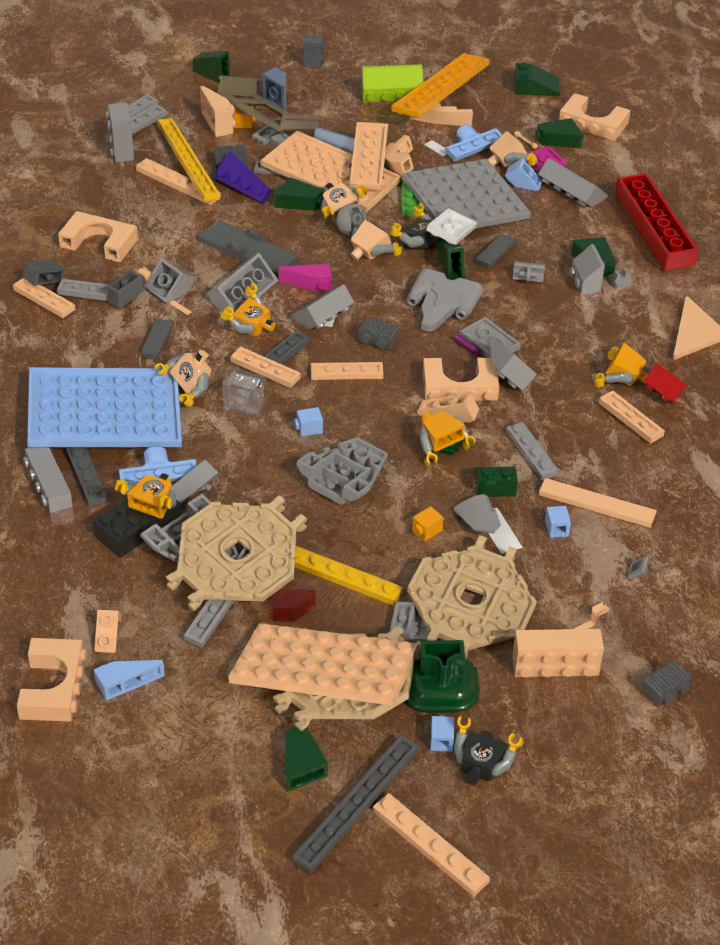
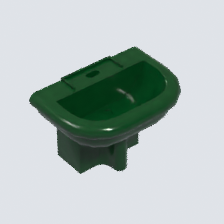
[406,640,480,713]

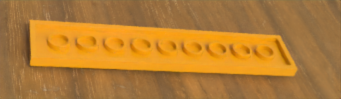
[392,53,490,118]

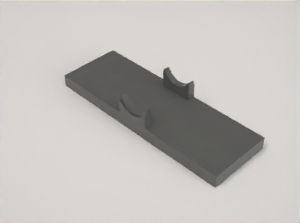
[198,219,298,278]

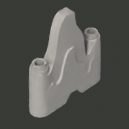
[407,269,484,332]

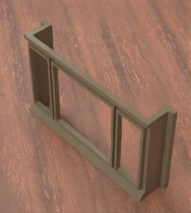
[217,76,324,132]

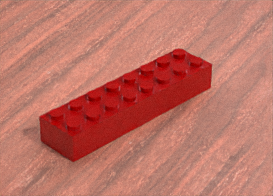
[615,173,699,271]

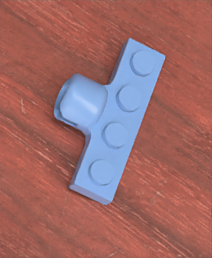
[445,124,502,162]
[119,446,197,484]

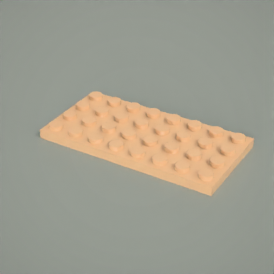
[261,131,402,212]
[228,623,419,706]

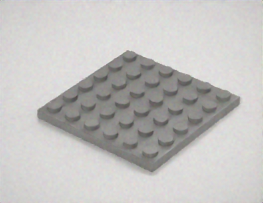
[402,159,531,229]

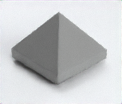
[627,556,648,579]

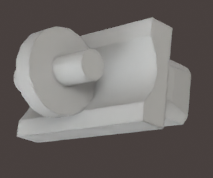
[513,262,545,282]

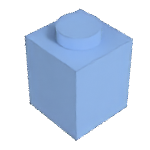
[294,407,323,437]
[545,506,571,538]
[431,716,454,752]

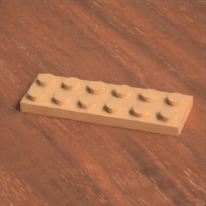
[349,122,388,190]

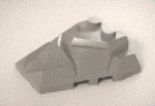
[296,437,388,505]
[140,494,239,563]

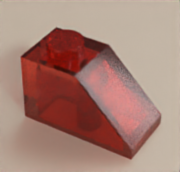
[273,589,316,622]

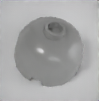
[336,204,367,236]

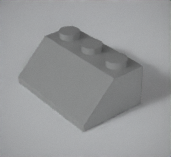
[290,284,354,329]

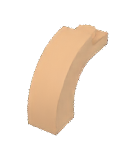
[385,135,414,176]

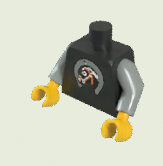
[390,203,443,248]
[454,716,523,785]

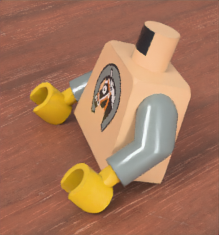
[488,131,537,167]
[321,183,368,222]
[350,220,402,261]
[154,350,211,407]

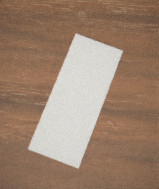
[488,508,523,554]

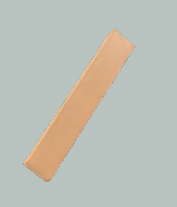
[539,478,657,528]

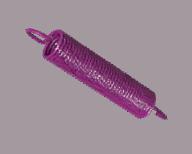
[451,333,485,358]

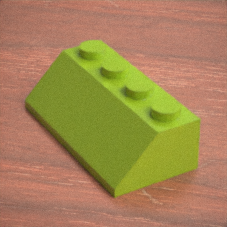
[361,64,423,103]

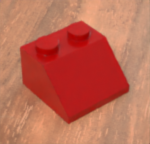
[644,363,688,403]

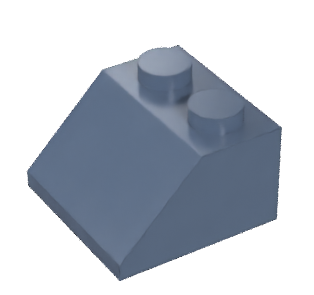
[262,67,286,111]

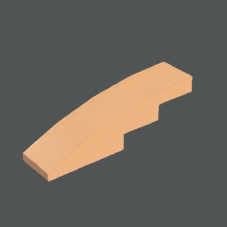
[410,103,473,126]

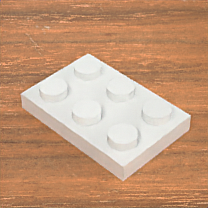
[427,208,477,245]

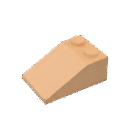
[200,86,235,137]

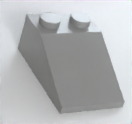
[489,335,537,391]

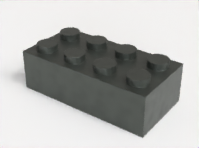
[93,498,181,558]

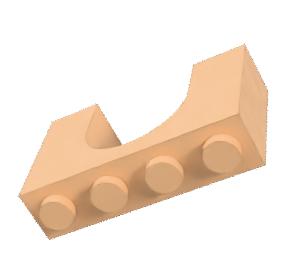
[559,93,631,141]
[58,211,138,262]
[423,358,499,401]
[17,638,87,722]

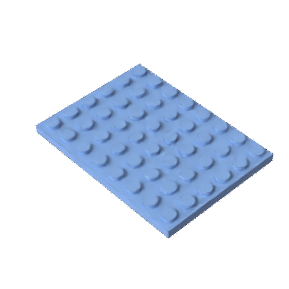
[27,367,182,447]

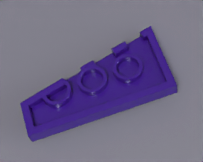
[213,150,272,204]

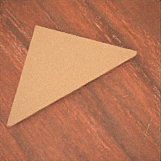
[673,296,720,360]

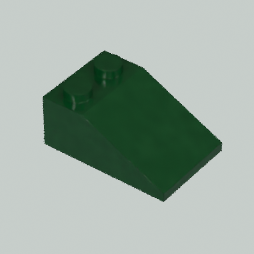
[514,62,560,96]

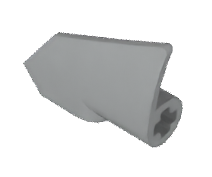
[453,494,501,534]

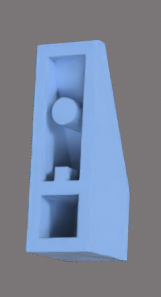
[94,660,165,701]

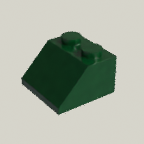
[474,467,518,497]

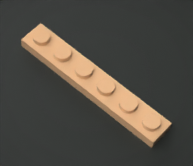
[136,158,221,205]
[373,793,490,897]

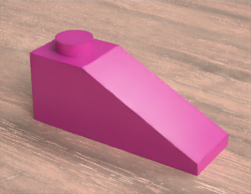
[278,264,332,291]

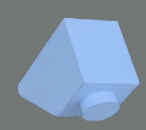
[505,158,542,191]

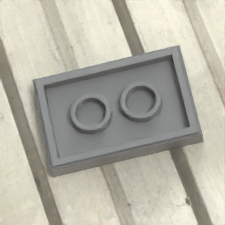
[459,317,521,358]

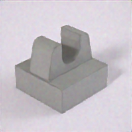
[608,268,632,290]

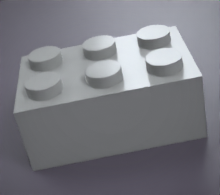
[106,103,134,162]

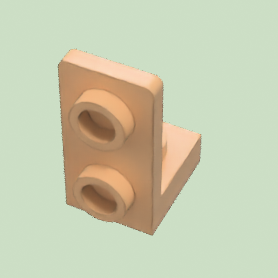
[94,610,122,653]

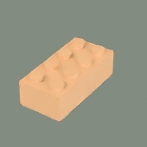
[512,629,604,677]

